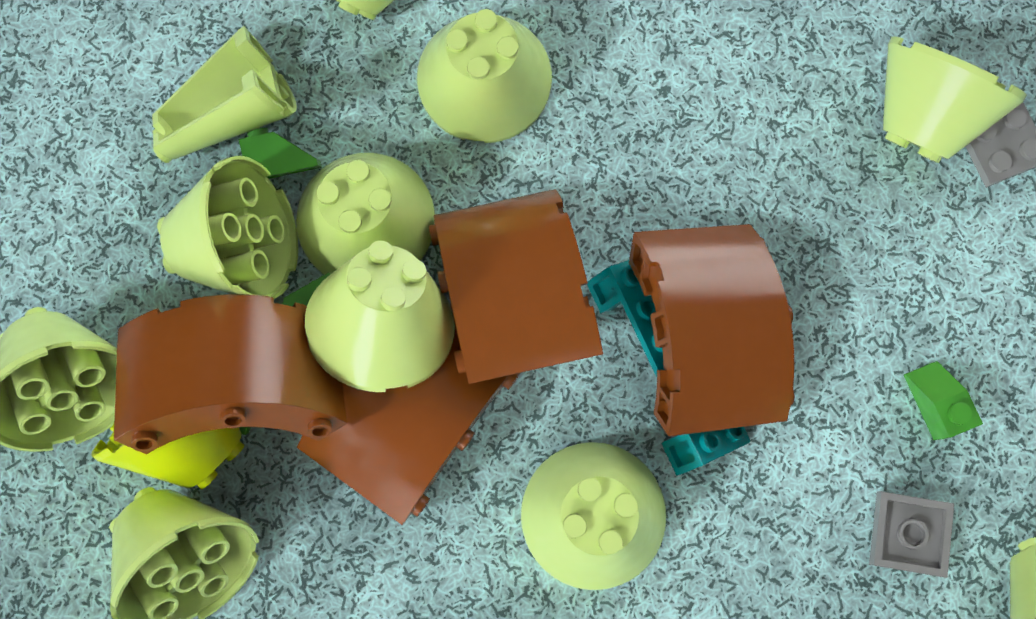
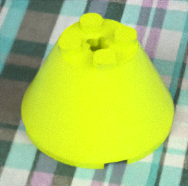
[91,424,245,490]

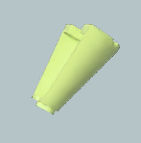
[152,26,297,163]

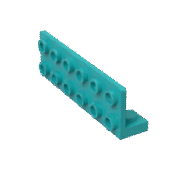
[587,260,750,476]

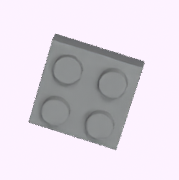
[965,103,1036,188]
[869,491,954,578]

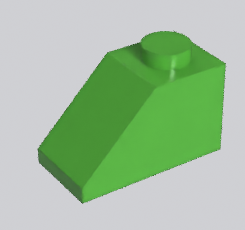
[238,128,322,179]
[904,361,983,440]

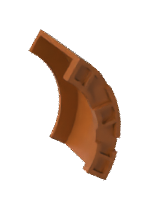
[428,189,603,384]
[629,224,795,437]
[114,294,347,454]
[297,305,520,525]

